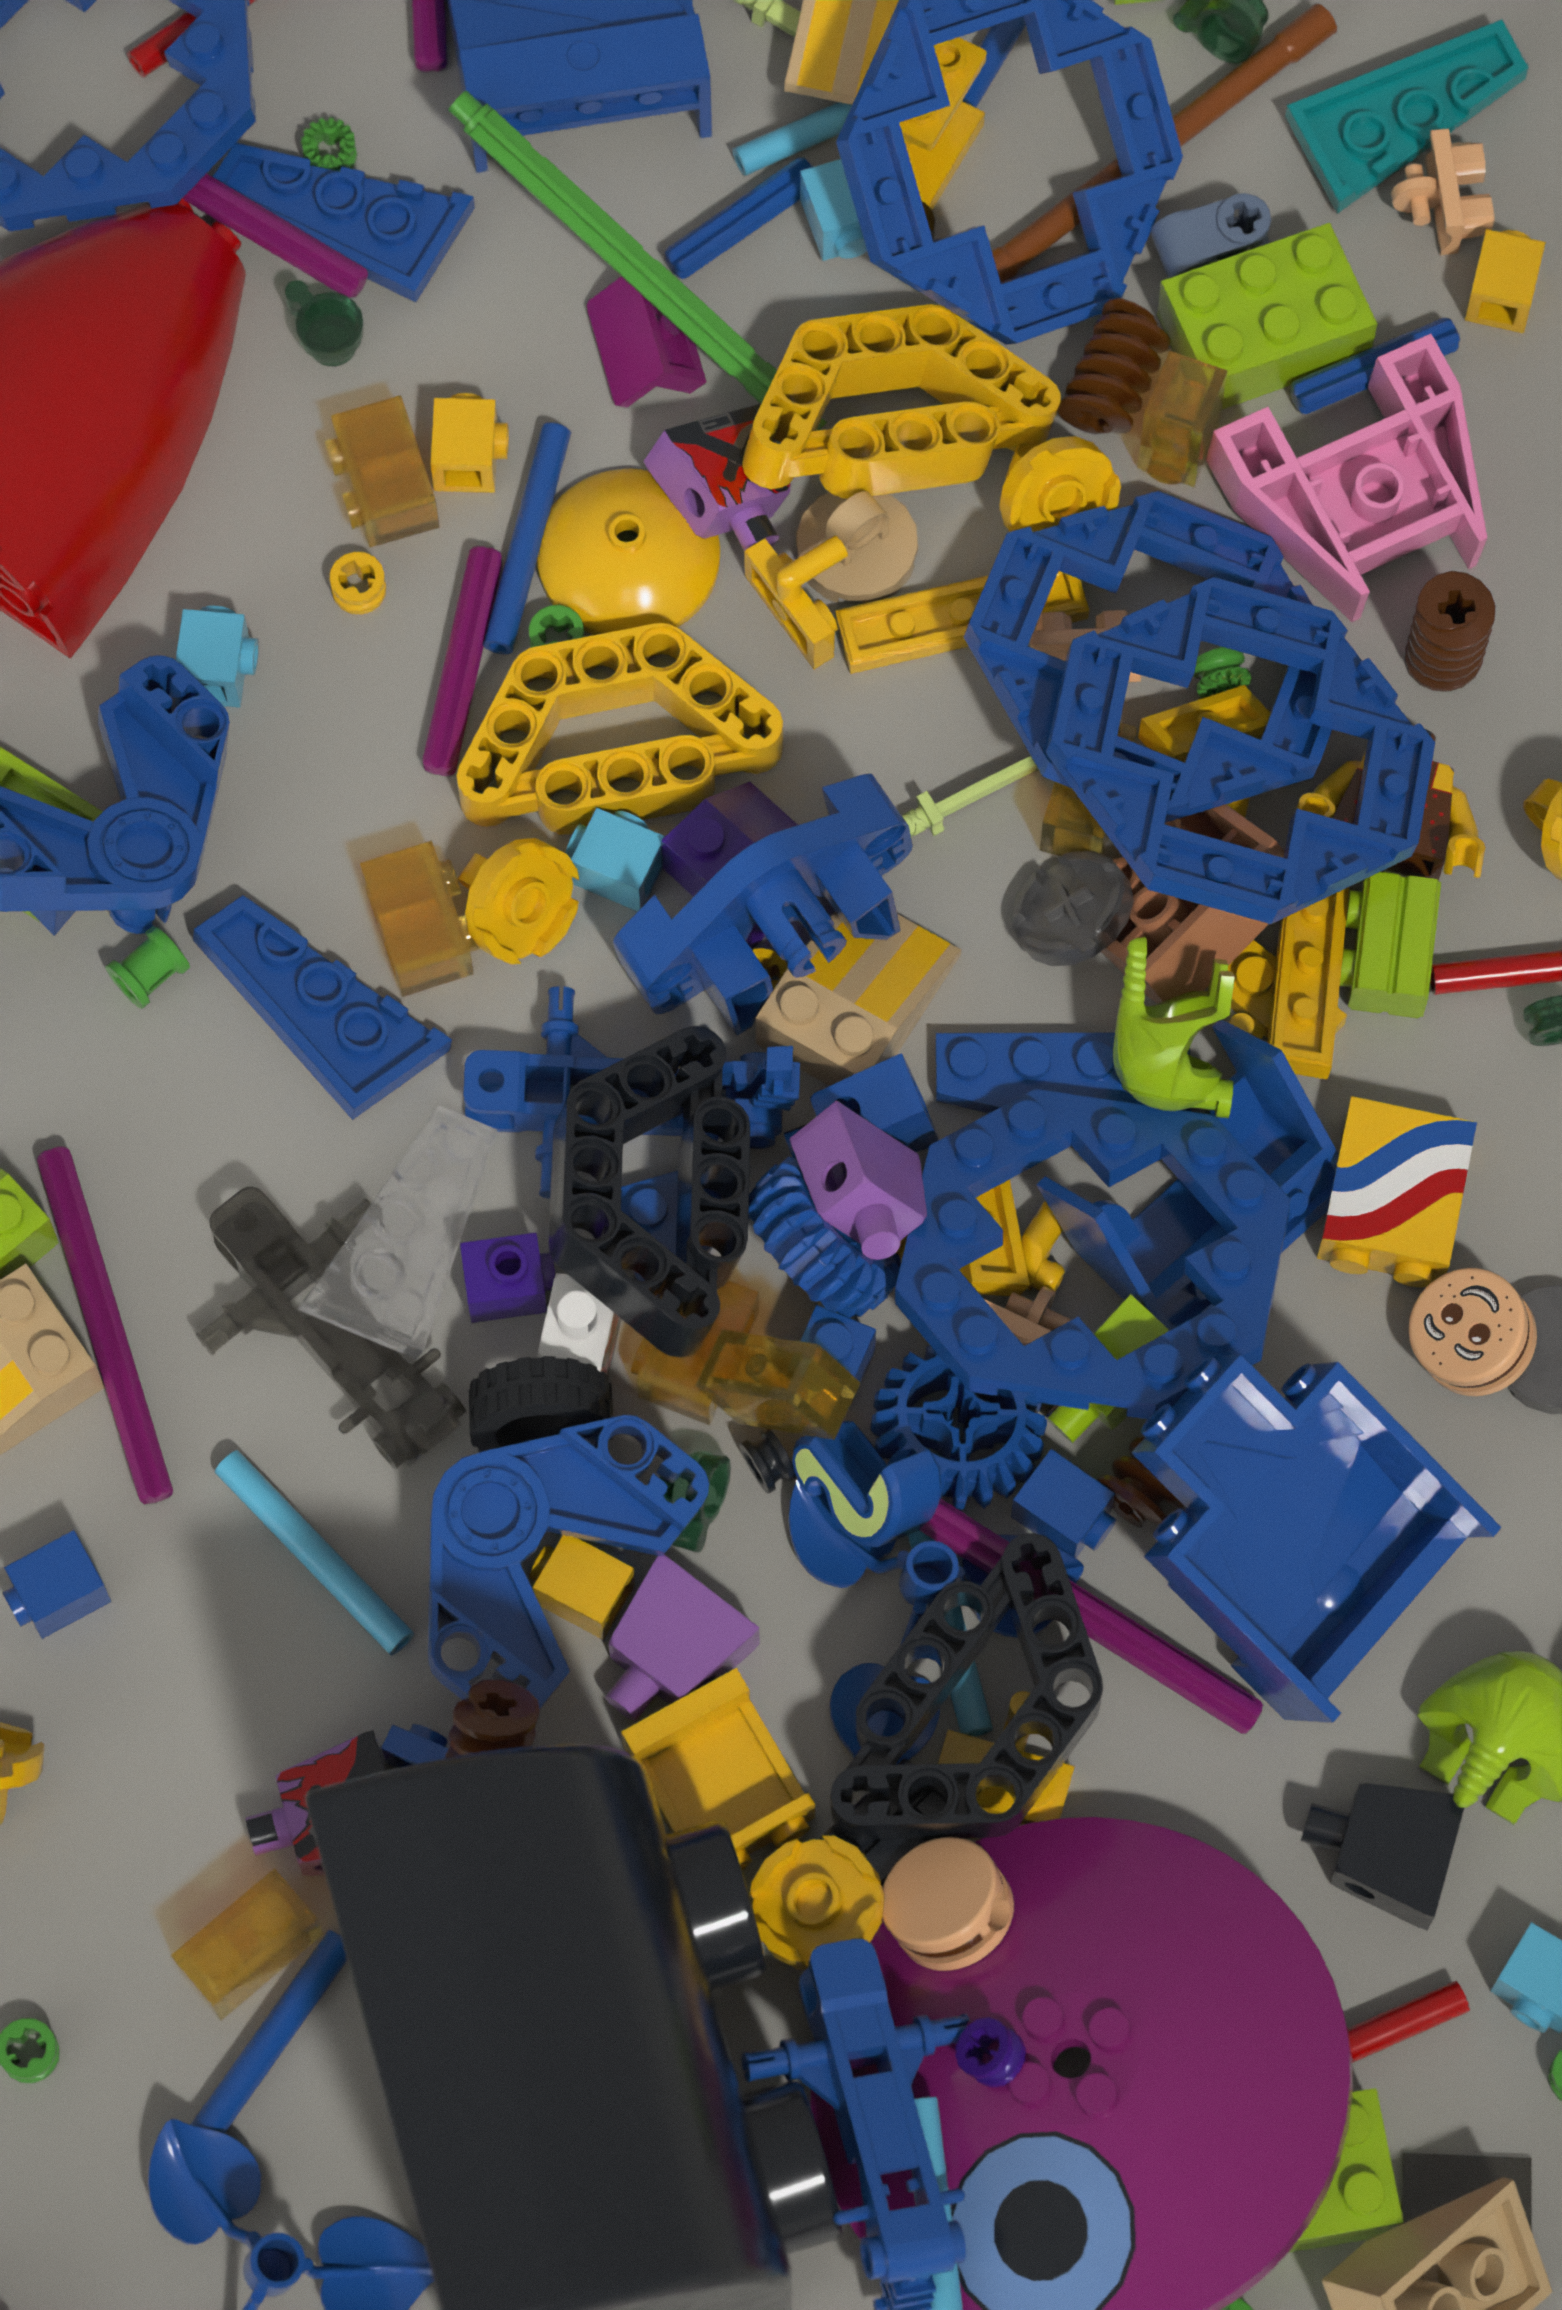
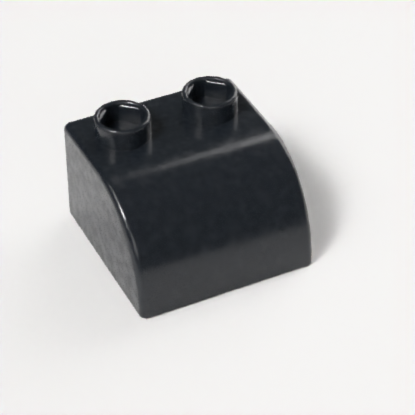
[305,1744,843,2310]

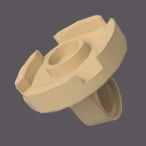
[796,491,918,604]

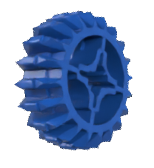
[748,1157,901,1318]
[870,1345,1047,1511]

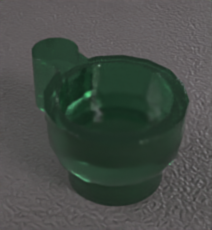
[1173,0,1269,64]
[285,280,364,367]
[660,1450,731,1553]

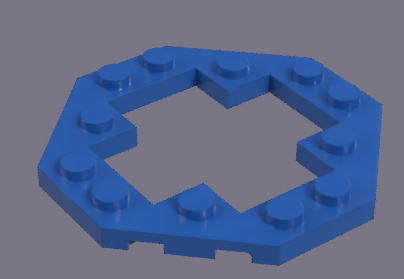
[0,0,256,232]
[836,0,1183,345]
[964,491,1332,823]
[1046,577,1435,924]
[895,1089,1291,1419]

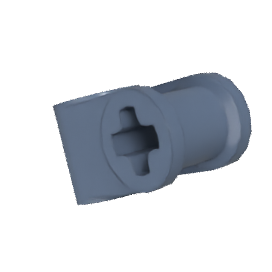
[1150,193,1271,278]

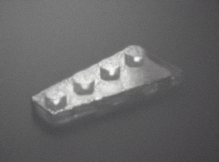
[297,1105,497,1359]

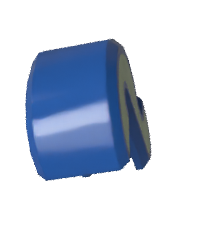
[792,1421,941,1547]

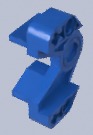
[0,655,230,936]
[613,773,913,1036]
[428,1415,709,1709]

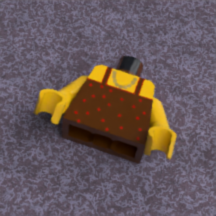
[1293,729,1486,881]

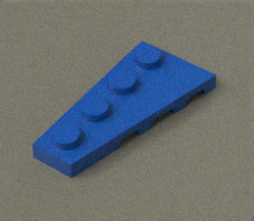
[213,143,475,303]
[193,895,452,1120]
[935,1032,1192,1113]

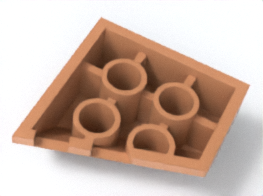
[1101,804,1284,1004]

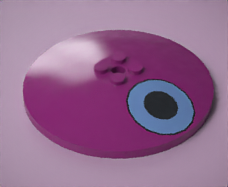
[811,1817,1353,2310]

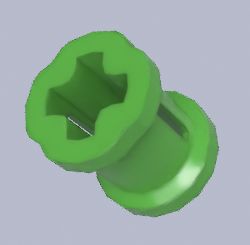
[105,926,190,1009]

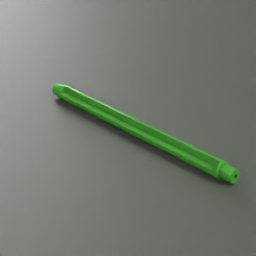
[448,90,827,431]

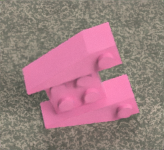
[1206,334,1487,622]

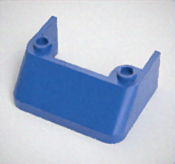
[1036,1019,1339,1330]

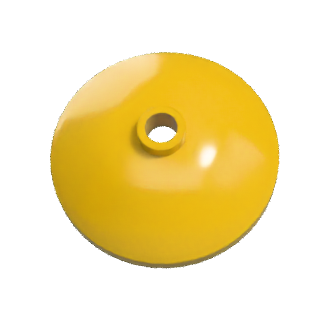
[537,469,720,635]

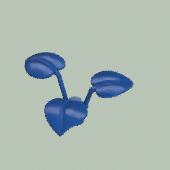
[788,1479,1084,1765]
[148,2119,434,2310]

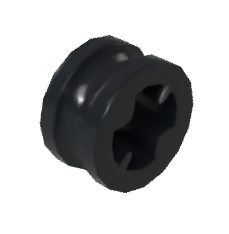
[739,1427,797,1494]

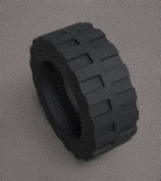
[468,1356,613,1453]

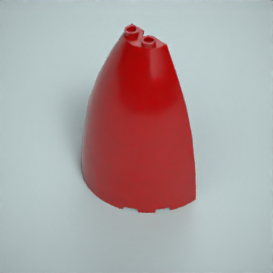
[0,198,246,658]

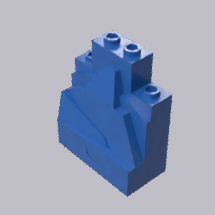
[446,0,712,173]
[1132,1354,1502,1723]

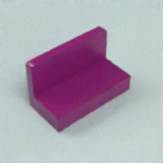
[587,276,707,408]

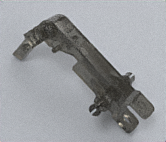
[195,1186,466,1469]

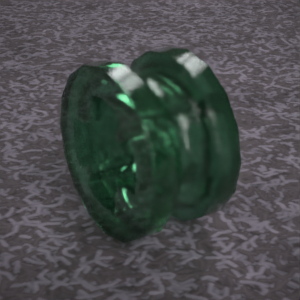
[1523,995,1562,1046]

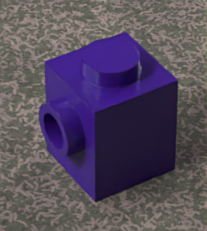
[460,1232,555,1323]

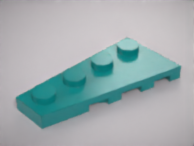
[1285,19,1529,214]

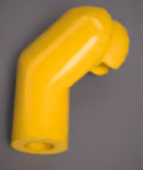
[1022,1201,1065,1292]

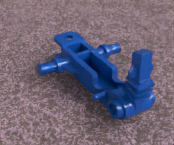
[463,986,800,1199]
[741,1939,970,2310]

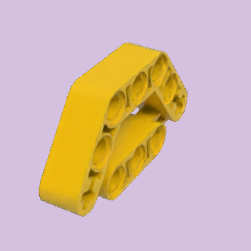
[742,304,1061,499]
[457,623,783,835]

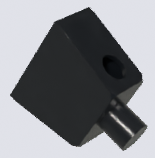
[1301,1783,1464,1930]

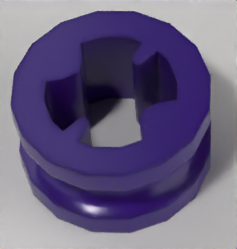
[955,2017,1026,2088]

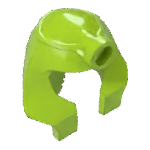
[1113,937,1235,1118]
[1417,1651,1562,1825]

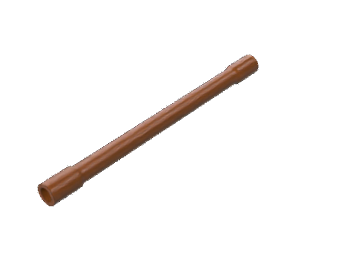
[992,3,1337,282]

